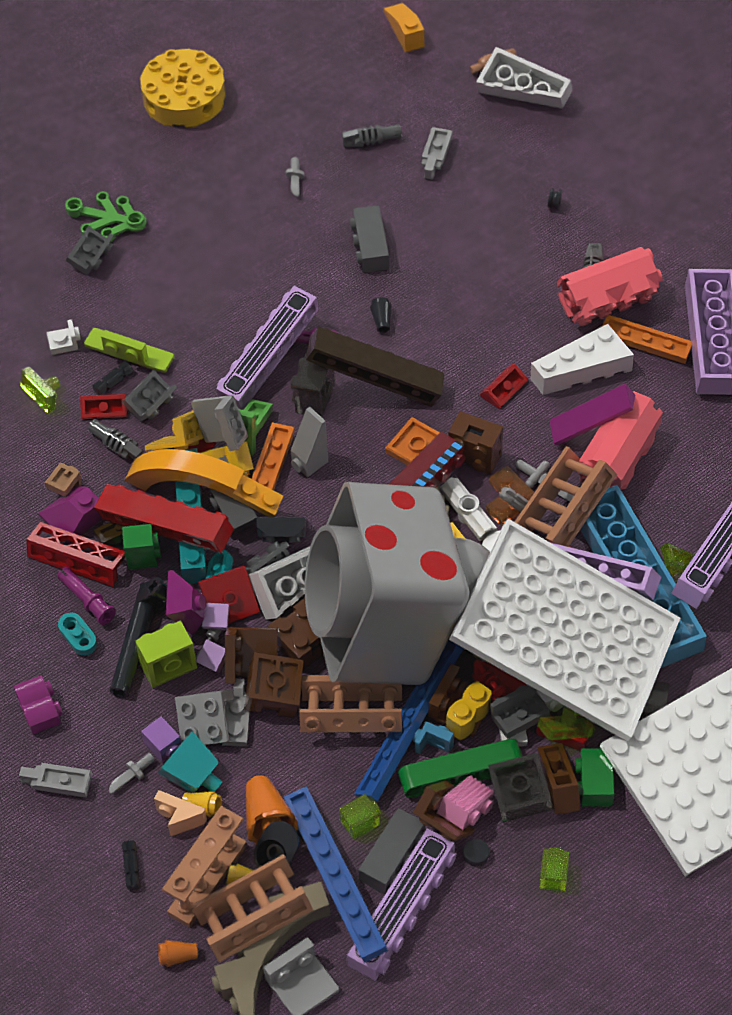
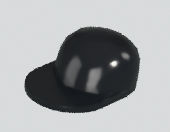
[254,821,299,868]

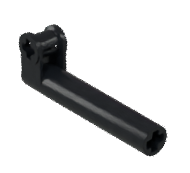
[109,577,167,698]

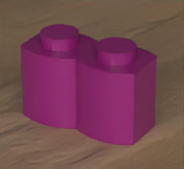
[14,675,63,735]

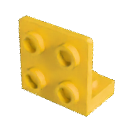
[145,410,204,450]

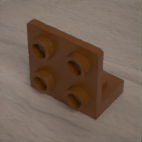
[225,627,277,684]
[428,664,492,737]
[413,780,475,841]

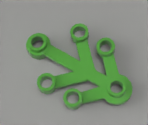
[65,191,147,242]

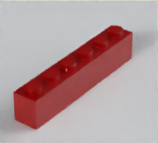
[94,484,234,553]

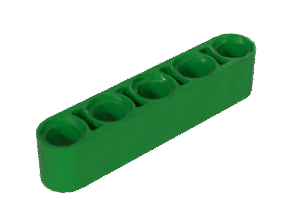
[398,739,525,798]

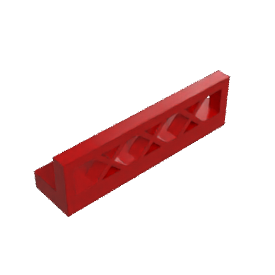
[27,522,126,587]

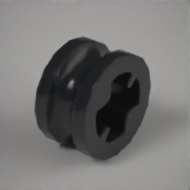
[548,188,562,209]

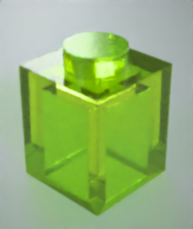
[339,794,381,840]
[539,847,570,891]

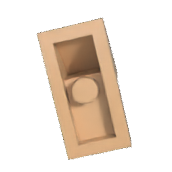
[154,790,207,836]

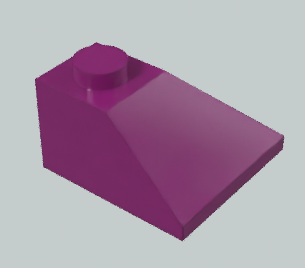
[38,486,102,544]
[166,570,206,635]

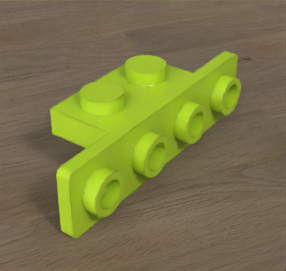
[84,328,174,373]

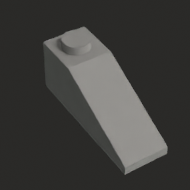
[291,407,328,478]

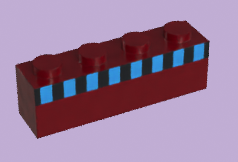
[389,432,465,488]

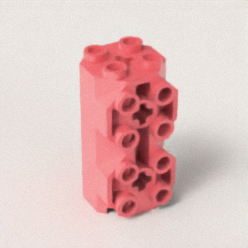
[556,247,663,327]
[577,391,663,490]

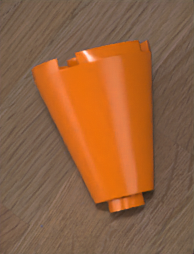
[246,776,298,846]

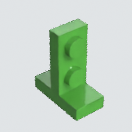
[239,399,273,456]

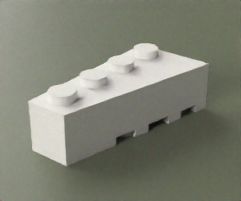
[476,47,572,108]
[530,324,634,395]
[248,546,310,619]

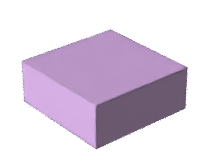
[202,603,229,630]
[196,639,225,673]

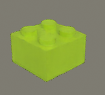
[135,620,197,688]

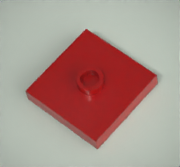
[198,565,260,624]

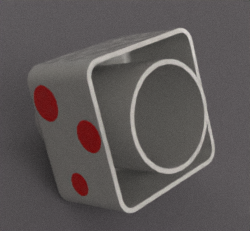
[305,482,490,685]

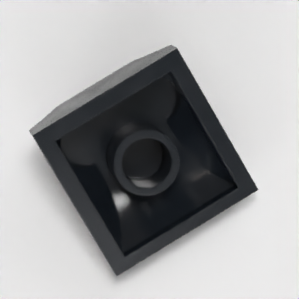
[257,517,308,542]

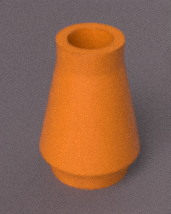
[158,940,198,967]

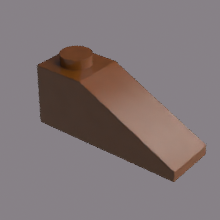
[537,743,580,815]

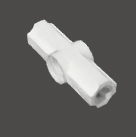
[440,477,497,541]

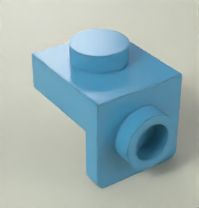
[413,721,454,754]

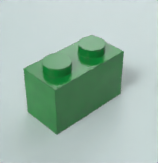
[122,524,161,570]
[575,749,614,806]

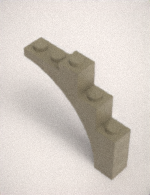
[211,882,330,1015]

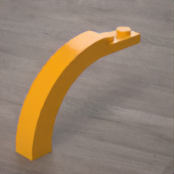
[124,449,283,517]

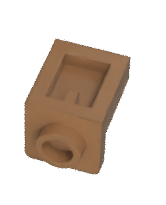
[45,462,82,497]

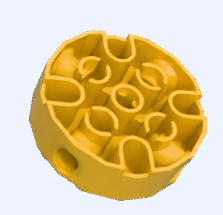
[140,49,225,127]

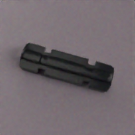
[92,361,133,395]
[122,840,141,890]

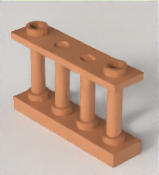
[515,446,617,547]
[299,675,402,732]
[162,806,247,928]
[191,854,314,962]

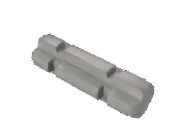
[499,487,528,512]

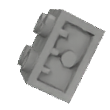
[191,395,248,451]
[175,689,234,745]
[263,937,339,1015]

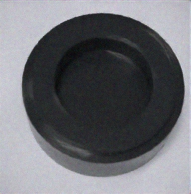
[463,839,489,866]

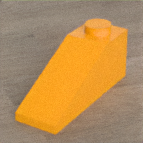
[384,3,424,52]

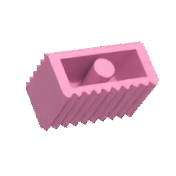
[437,775,494,830]

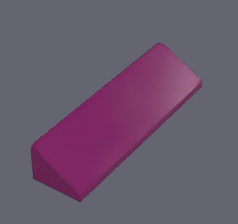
[550,384,636,446]

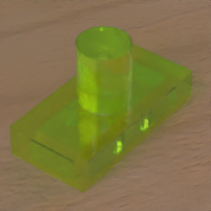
[20,366,60,413]
[660,542,695,576]
[538,705,595,740]

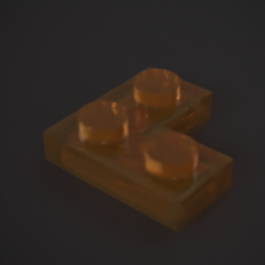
[486,466,534,526]

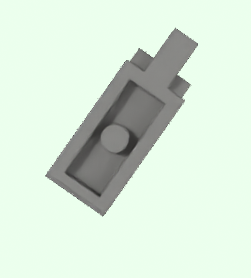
[422,127,453,180]
[222,679,251,746]
[19,763,92,798]

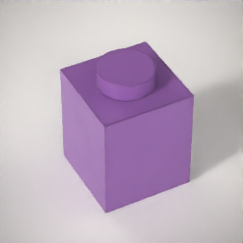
[141,716,181,763]

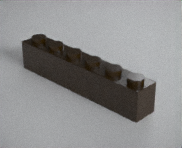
[306,326,445,406]

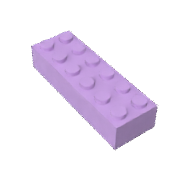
[685,269,732,395]

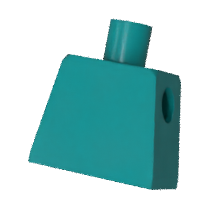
[158,732,222,793]

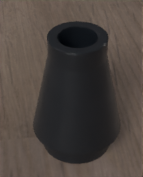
[370,297,392,333]

